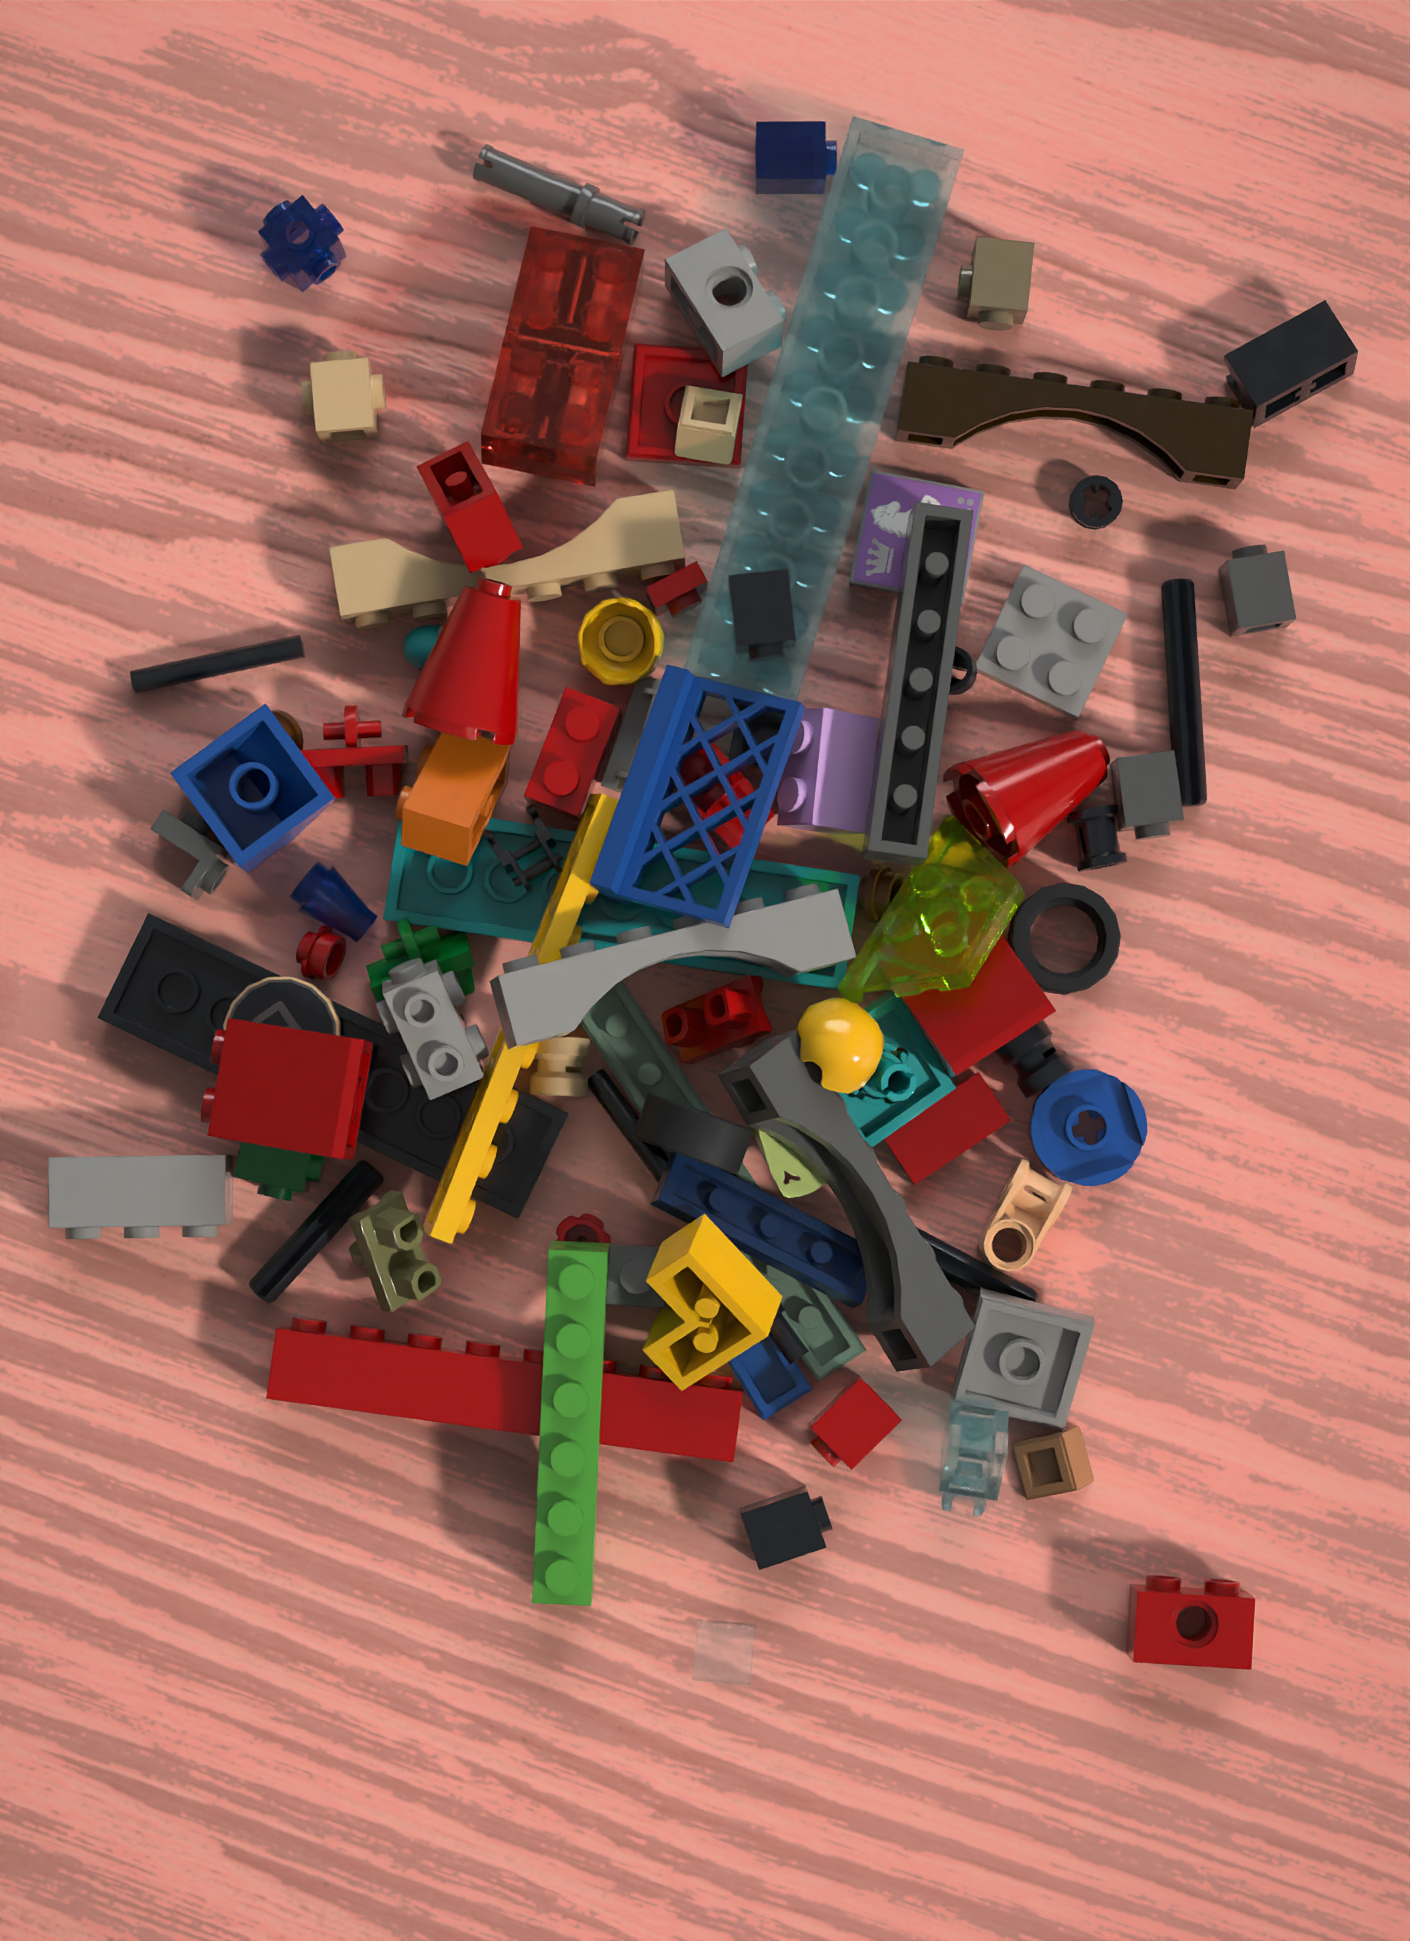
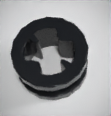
[1069,475,1123,530]

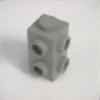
[376,958,490,1100]

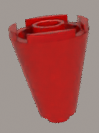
[402,577,521,745]
[943,729,1110,871]

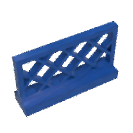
[590,664,805,928]

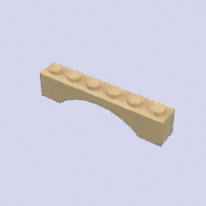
[329,489,686,630]

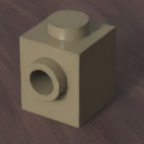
[957,237,1035,331]

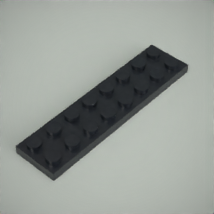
[97,913,569,1219]

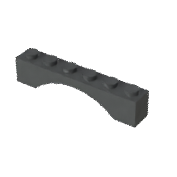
[717,1030,976,1372]

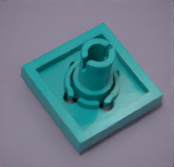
[837,990,956,1147]

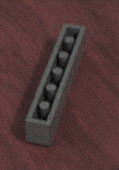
[862,502,974,867]

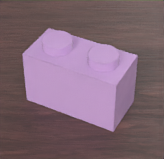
[777,708,879,835]

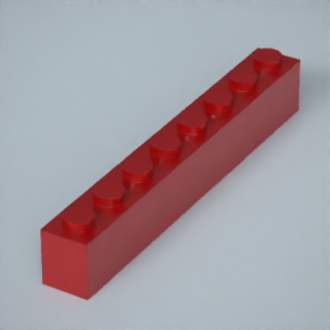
[266,1317,743,1462]

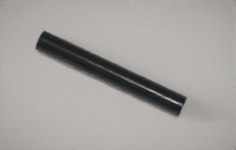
[130,635,305,693]

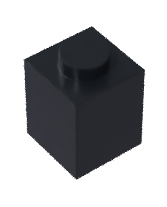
[728,569,796,662]
[740,1486,833,1570]

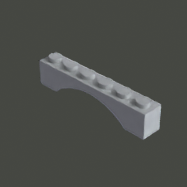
[490,883,856,1050]

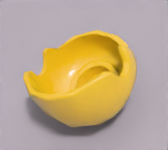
[577,597,664,686]
[797,997,884,1094]

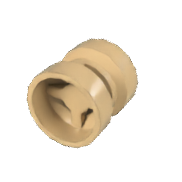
[530,1037,590,1097]

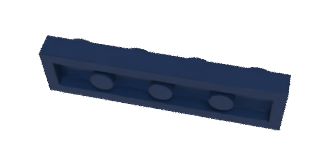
[650,1152,867,1308]

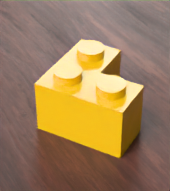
[643,1213,782,1391]

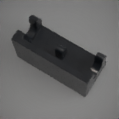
[1224,300,1358,428]

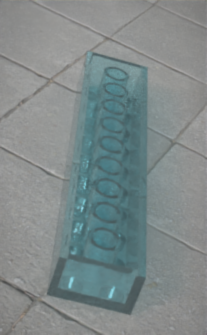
[684,116,964,701]

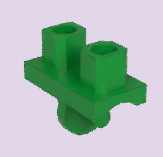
[366,917,475,1003]

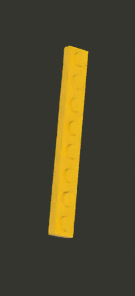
[423,793,619,1244]

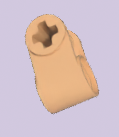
[978,1158,1073,1272]

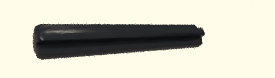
[1161,578,1207,807]

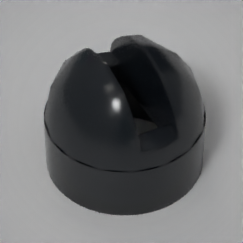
[949,646,977,695]

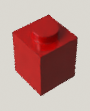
[809,1374,902,1470]

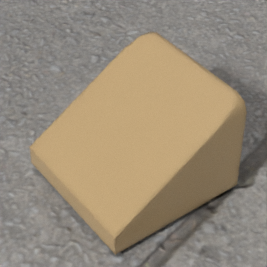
[675,385,743,464]

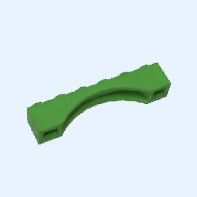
[532,1240,610,1606]

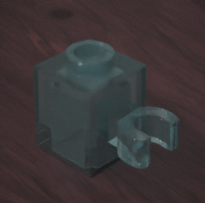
[939,1402,1009,1516]

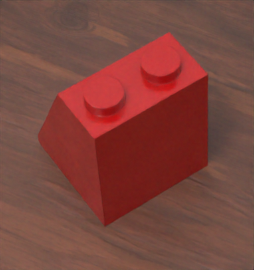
[873,894,1056,1078]
[201,1018,374,1160]

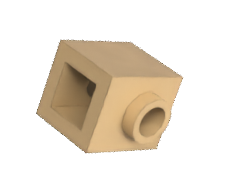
[301,351,386,443]

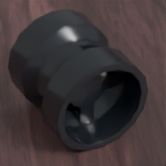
[995,1019,1075,1098]

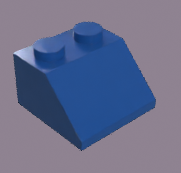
[171,704,336,873]

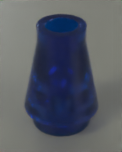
[289,861,378,943]

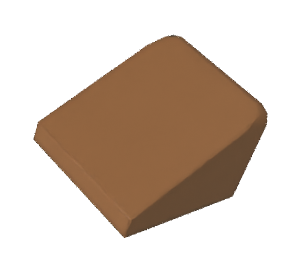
[1011,1426,1094,1500]

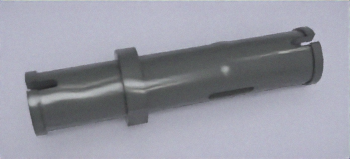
[473,144,645,245]

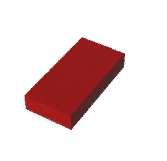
[883,1072,1011,1185]

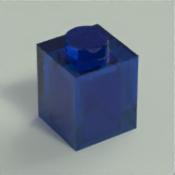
[755,121,837,194]

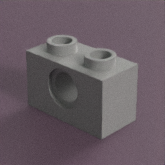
[665,228,787,377]

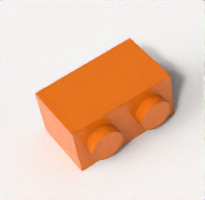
[395,732,510,866]

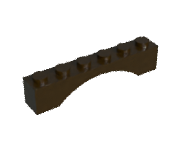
[895,356,1254,490]

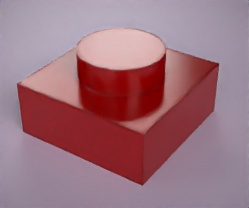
[645,561,708,618]

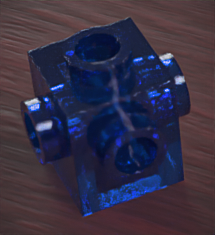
[258,195,346,292]

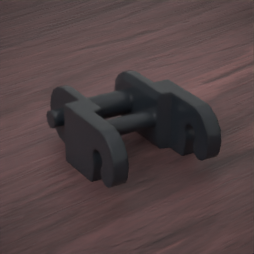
[483,804,564,892]

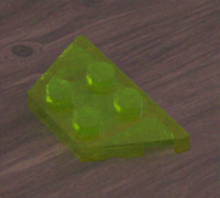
[837,815,1025,1003]

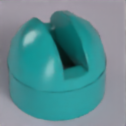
[403,625,443,670]

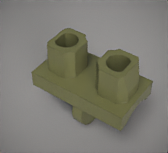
[349,1190,442,1312]

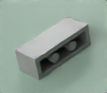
[48,1155,233,1239]

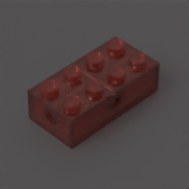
[481,226,645,487]

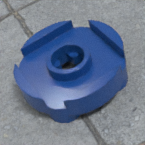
[1029,1069,1147,1186]

